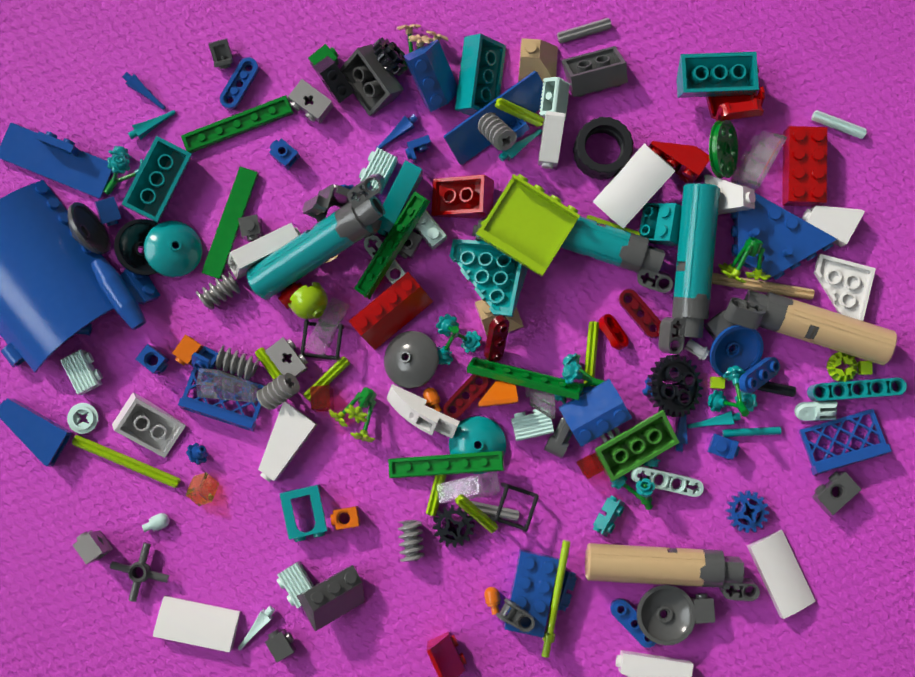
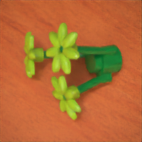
[718,237,771,283]
[329,387,377,443]

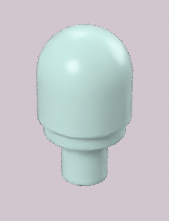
[142,513,170,532]

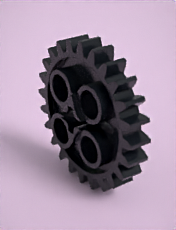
[647,354,703,417]

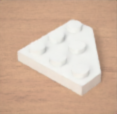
[814,254,876,321]

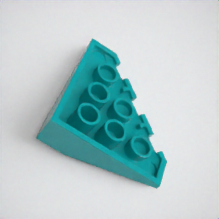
[449,239,528,317]

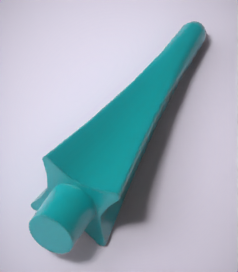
[128,110,176,140]
[498,129,542,162]
[687,411,741,429]

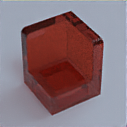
[310,385,334,412]
[576,452,605,479]

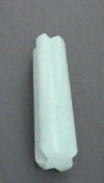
[811,110,867,139]

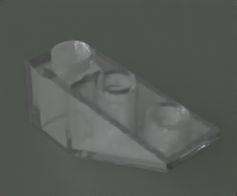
[305,297,350,357]
[196,368,258,402]
[436,472,500,504]

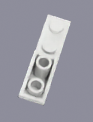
[387,384,460,438]

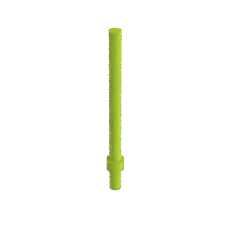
[541,540,571,658]

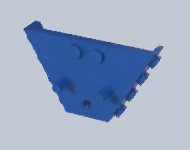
[730,183,837,280]

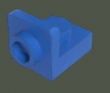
[405,135,431,163]
[707,434,740,460]

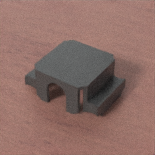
[302,184,382,238]

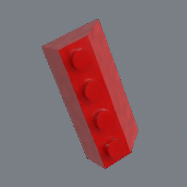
[349,272,434,350]

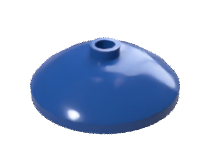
[710,325,764,377]

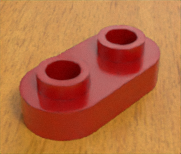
[599,314,629,350]

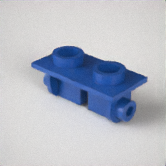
[550,570,577,611]

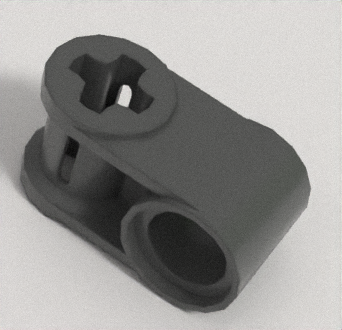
[496,598,535,632]

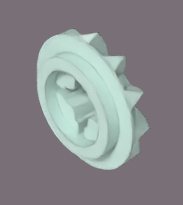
[67,403,99,434]

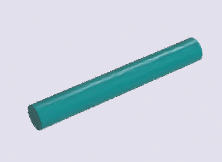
[722,427,781,437]

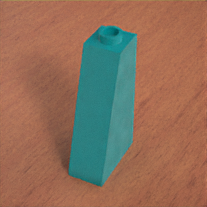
[377,160,423,236]

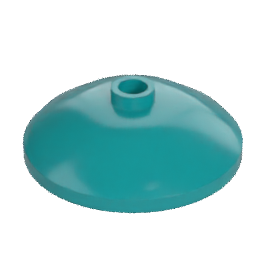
[144,221,203,277]
[449,416,506,474]

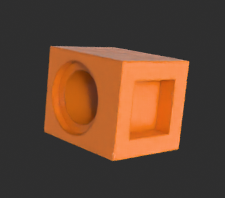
[172,334,204,366]
[330,506,360,530]

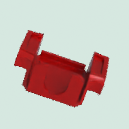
[706,66,765,121]

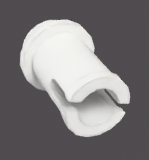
[684,338,710,361]

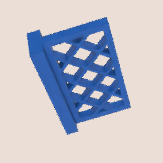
[178,368,264,432]
[799,409,892,476]

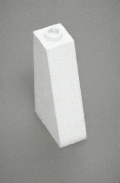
[227,223,300,280]
[258,402,318,482]
[616,650,694,677]

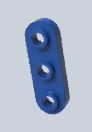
[220,57,259,110]
[739,357,780,393]
[610,598,656,648]

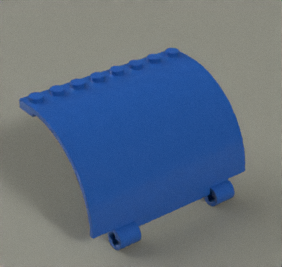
[0,180,114,372]

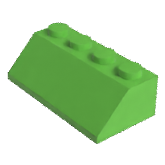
[595,410,679,482]

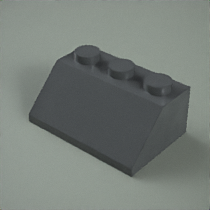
[340,44,404,116]
[561,46,628,97]
[297,565,365,631]

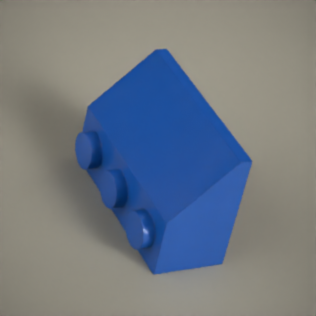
[404,39,458,112]
[558,379,632,447]

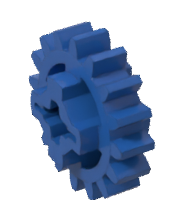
[725,490,769,533]

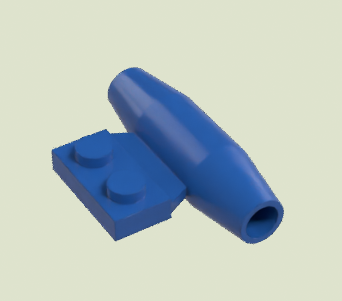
[91,257,160,330]

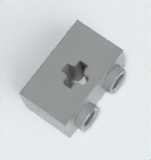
[288,79,334,123]
[265,337,308,378]
[73,530,113,564]

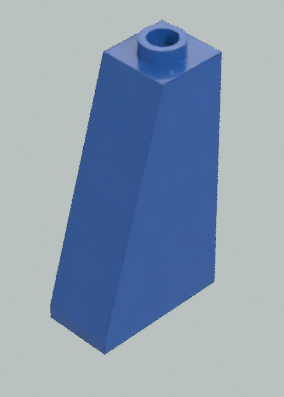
[0,398,73,467]

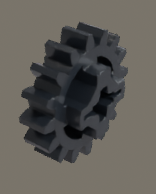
[372,37,408,76]
[432,504,475,548]

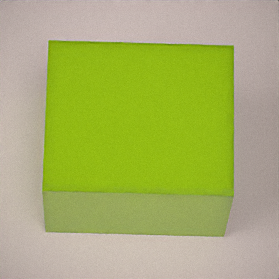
[858,361,873,375]
[710,376,725,389]

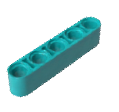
[807,378,907,401]

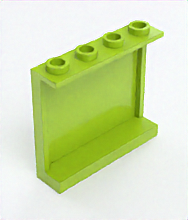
[476,174,580,277]

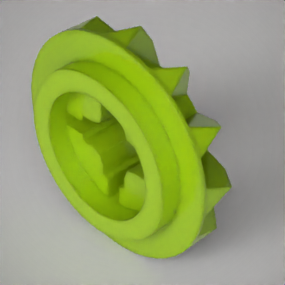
[827,352,858,382]

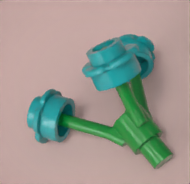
[610,456,661,510]

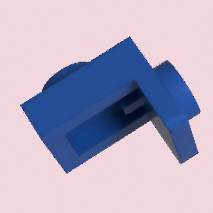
[191,346,218,374]

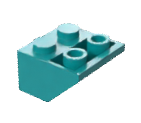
[639,203,682,246]

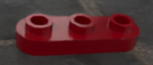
[618,289,661,338]
[484,315,510,362]
[443,374,489,419]

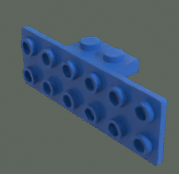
[444,71,544,165]
[0,123,112,199]

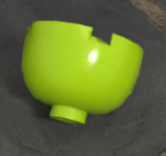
[288,282,328,319]

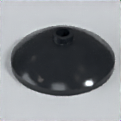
[114,219,173,276]

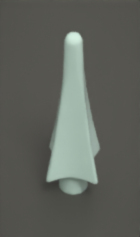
[238,606,275,650]

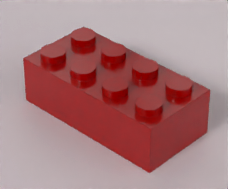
[782,126,827,207]

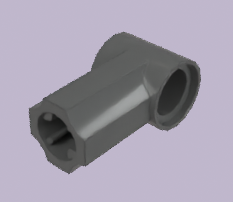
[544,417,573,458]

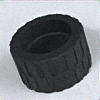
[573,117,633,180]

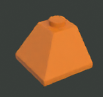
[478,381,518,407]

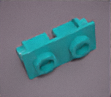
[593,495,625,537]

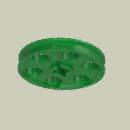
[709,120,738,178]

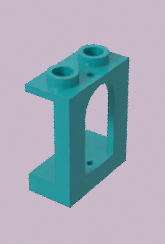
[279,484,329,542]

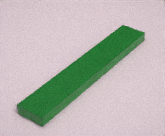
[181,95,294,153]
[201,166,259,280]
[354,191,431,299]
[467,357,584,400]
[388,451,505,478]

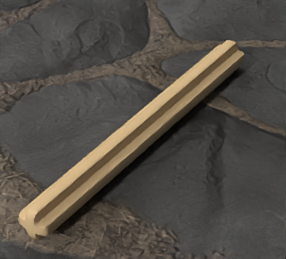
[712,273,815,300]

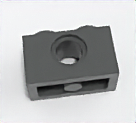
[812,471,862,515]

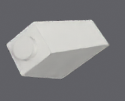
[538,111,566,169]
[705,175,756,215]
[802,205,865,247]

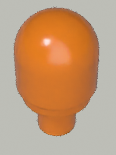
[423,387,442,412]
[484,587,501,615]

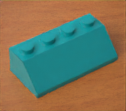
[455,33,506,116]
[676,52,759,98]
[121,136,192,223]

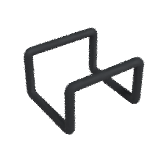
[301,319,344,360]
[490,482,539,532]

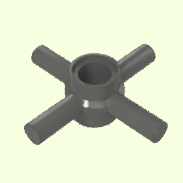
[110,542,169,602]

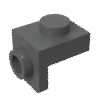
[208,38,234,69]

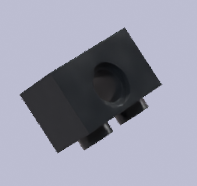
[313,56,354,103]

